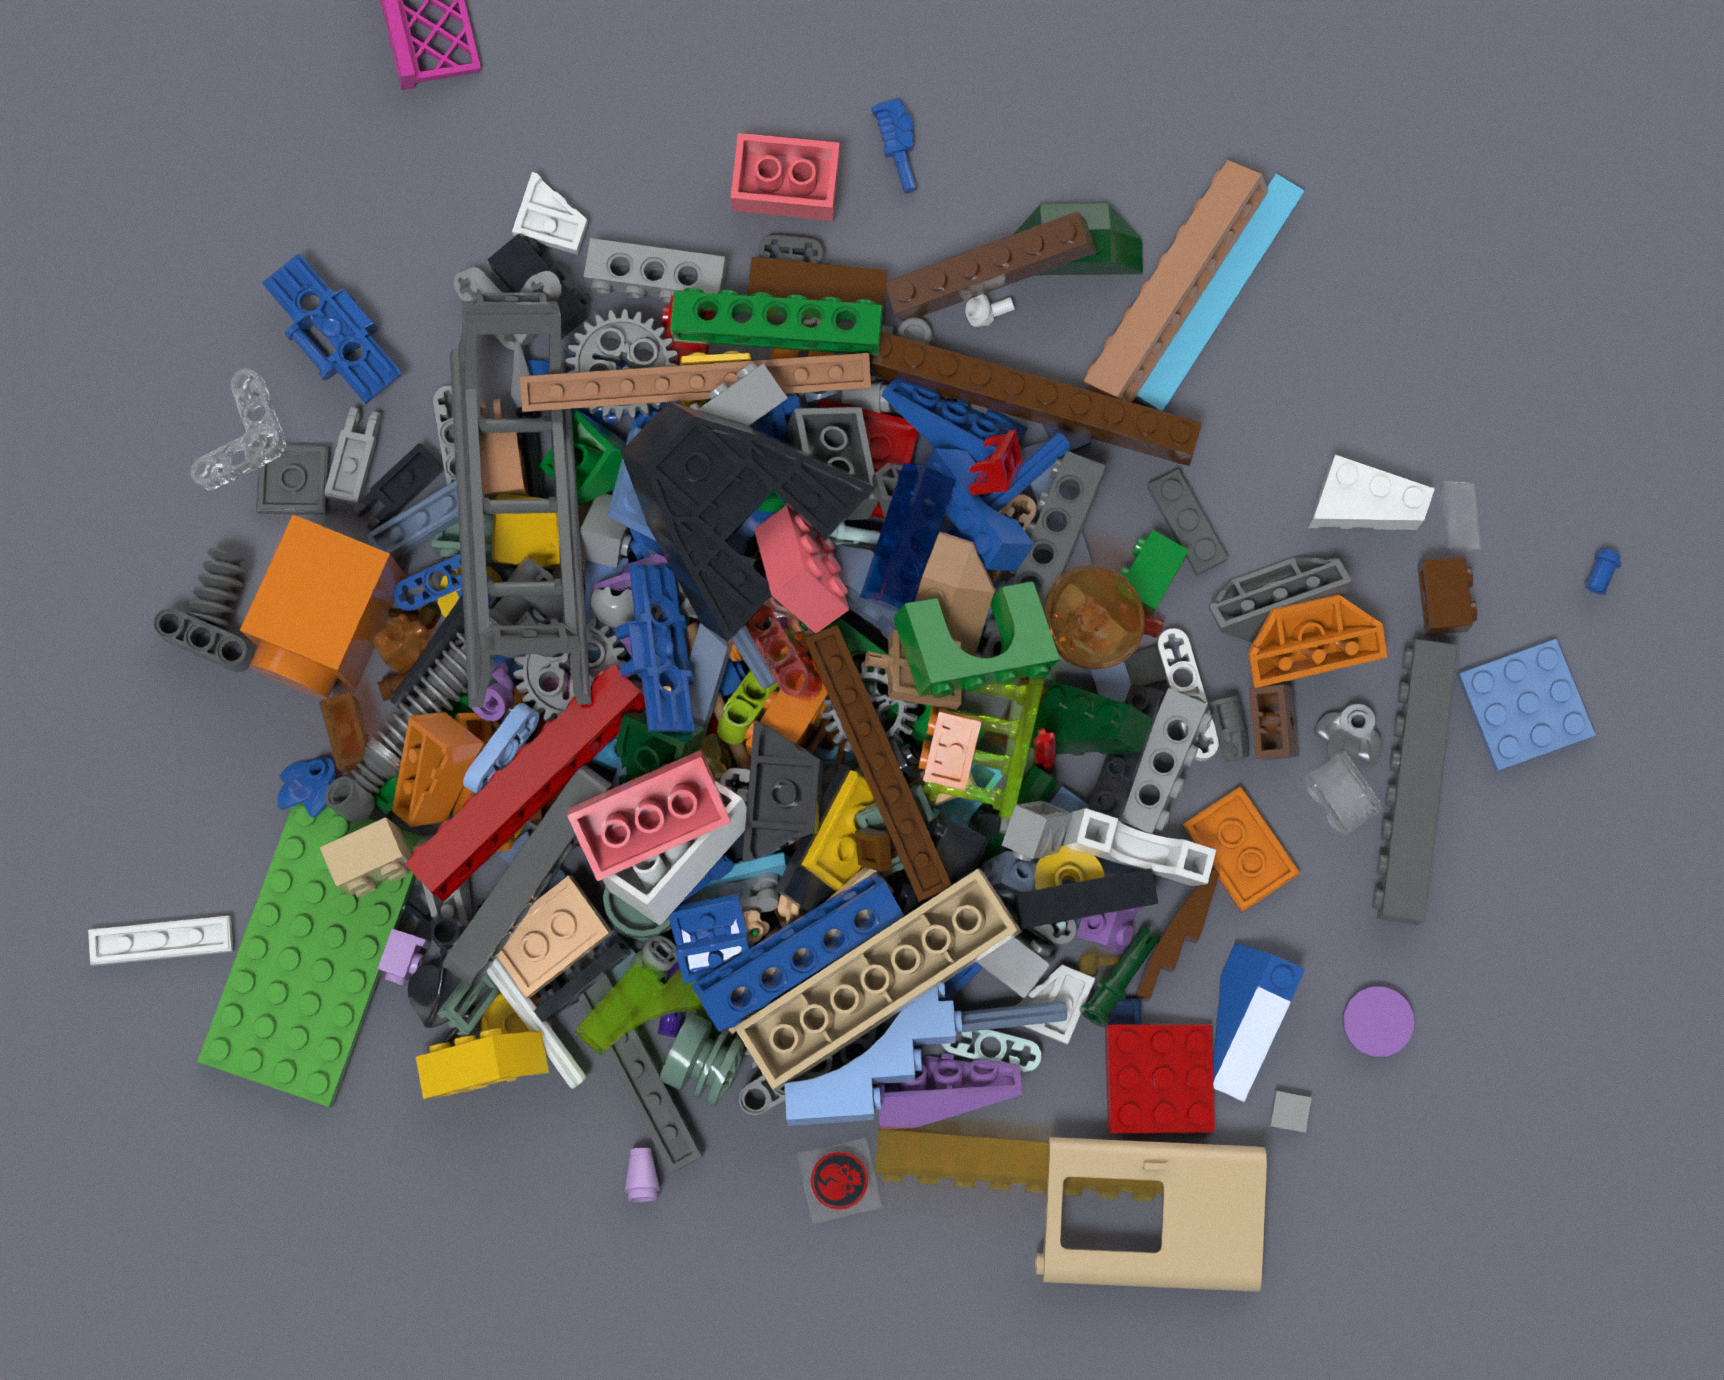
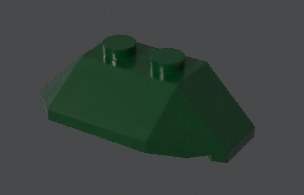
[1013,203,1143,276]

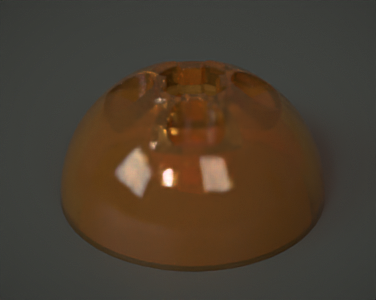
[1043,565,1145,670]

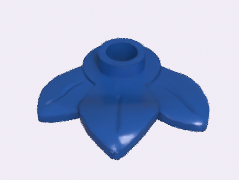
[277,757,338,818]

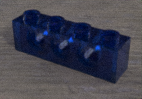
[859,463,956,612]

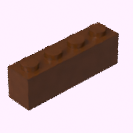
[747,257,888,317]

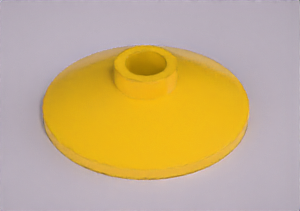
[1034,846,1105,890]

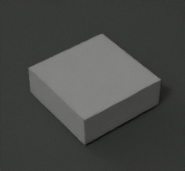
[1269,1091,1312,1133]

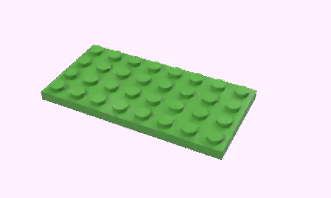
[197,803,426,1108]

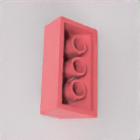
[567,750,731,881]

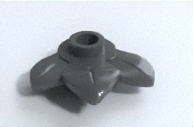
[1314,703,1382,768]

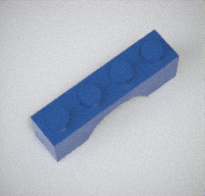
[919,448,1034,571]

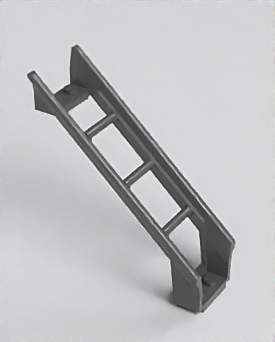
[450,293,591,708]

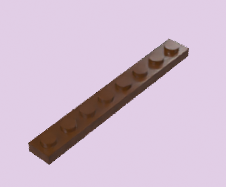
[804,625,952,903]

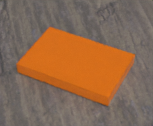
[1182,786,1300,913]

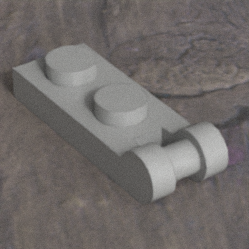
[682,872,779,913]

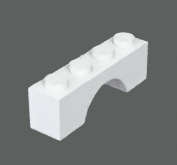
[1063,808,1216,886]

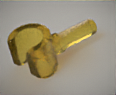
[1077,954,1122,976]

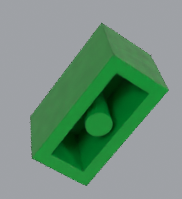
[1115,530,1189,616]

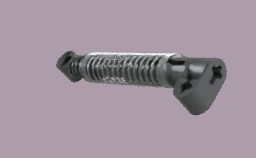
[325,557,563,823]

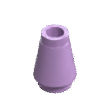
[624,1148,660,1202]

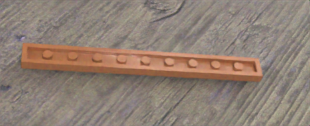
[520,353,871,412]

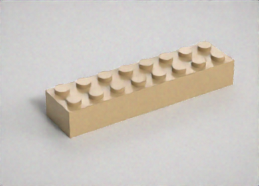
[734,869,1022,1089]

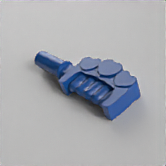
[871,99,917,194]

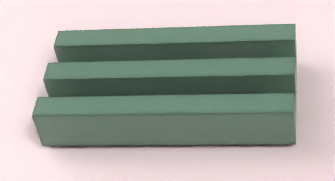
[437,972,500,1038]

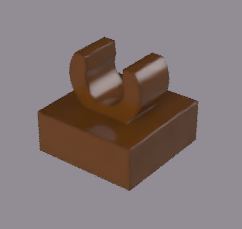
[855,827,898,872]

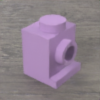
[377,929,430,986]

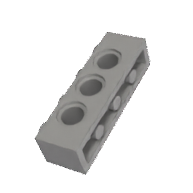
[584,238,727,303]
[1120,688,1212,835]

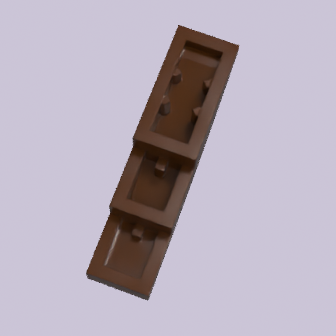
[1134,871,1220,1002]

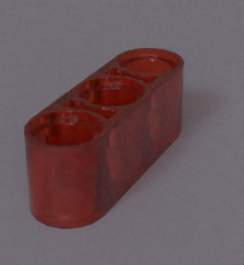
[746,605,822,701]

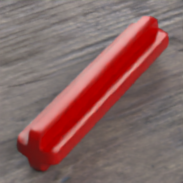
[1034,728,1055,774]

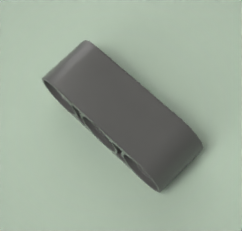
[153,608,254,672]

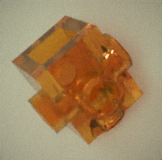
[370,614,430,675]

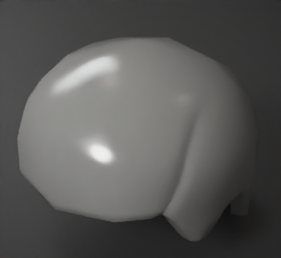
[590,586,635,628]

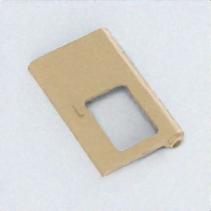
[1035,1137,1267,1292]

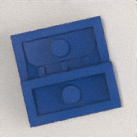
[669,894,751,983]

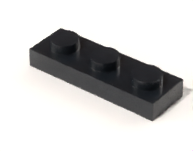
[534,942,631,1022]

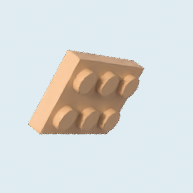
[497,876,613,997]

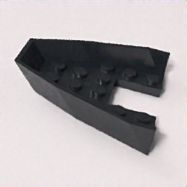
[620,401,875,647]

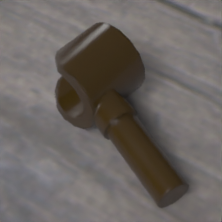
[388,605,440,630]

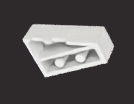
[1308,455,1434,530]

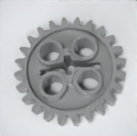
[565,309,678,422]
[513,617,627,722]

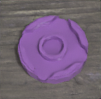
[1342,987,1414,1057]

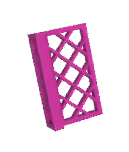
[380,0,481,90]

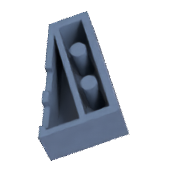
[832,545,918,639]

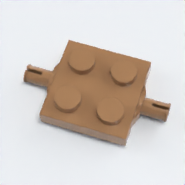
[865,630,961,710]

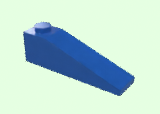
[881,377,1028,463]

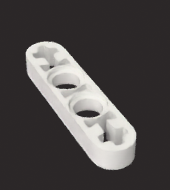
[1157,628,1219,761]

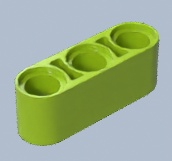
[717,655,789,744]

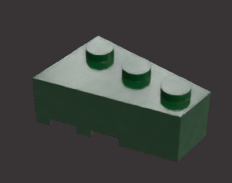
[1024,680,1154,757]

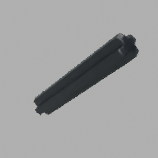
[390,594,464,709]

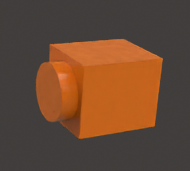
[240,514,406,700]

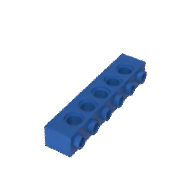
[691,872,905,1032]

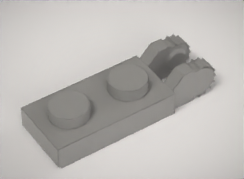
[324,407,381,505]

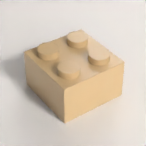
[320,817,411,897]

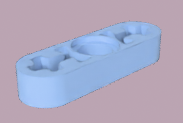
[463,703,539,794]

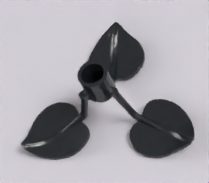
[397,877,485,1028]

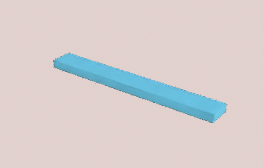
[1135,174,1305,412]

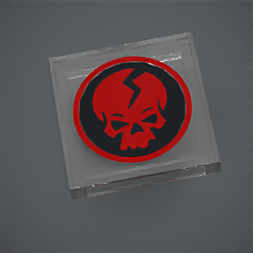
[797,1137,882,1224]

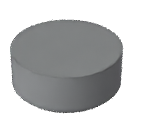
[897,317,932,345]

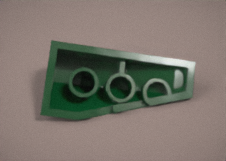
[616,713,705,785]

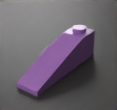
[877,1048,1022,1130]

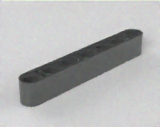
[442,765,614,987]

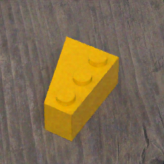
[416,1028,549,1099]

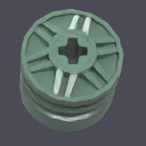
[660,1012,745,1106]

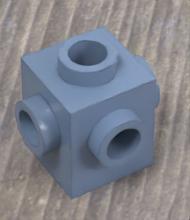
[982,851,1036,907]

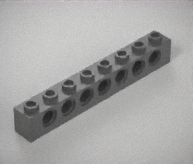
[960,451,1106,729]

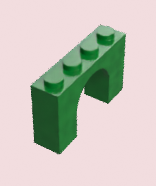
[893,582,1060,698]

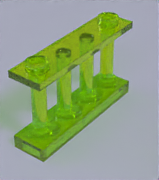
[923,679,1044,821]

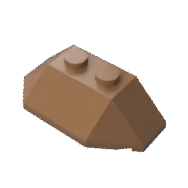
[915,532,995,656]

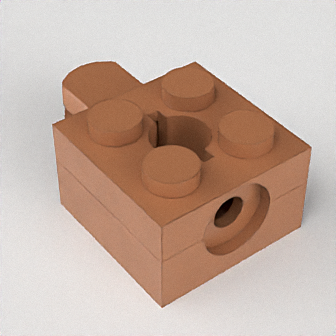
[479,399,529,500]

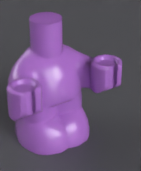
[472,662,516,721]

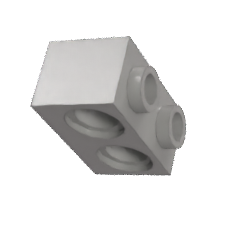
[1002,800,1073,861]

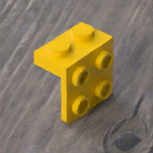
[491,494,560,570]

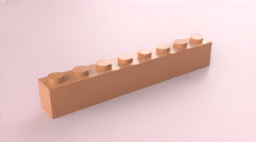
[1084,160,1269,403]

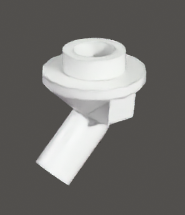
[965,294,1015,327]

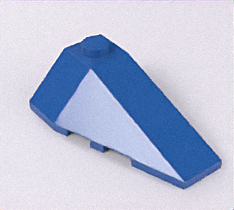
[1213,943,1305,1102]

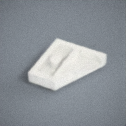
[512,172,588,255]
[1016,965,1095,1045]

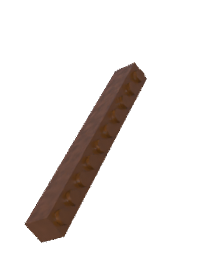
[869,332,1202,467]

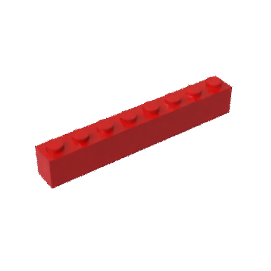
[405,664,646,902]

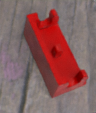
[969,430,1023,495]

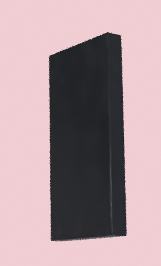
[775,763,855,913]

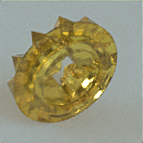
[700,734,734,783]

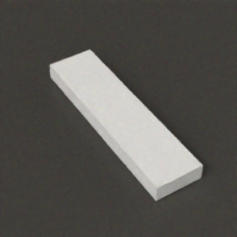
[88,916,234,966]

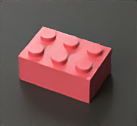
[730,133,840,221]
[754,505,849,634]

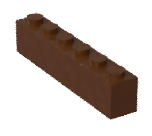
[885,211,1096,321]

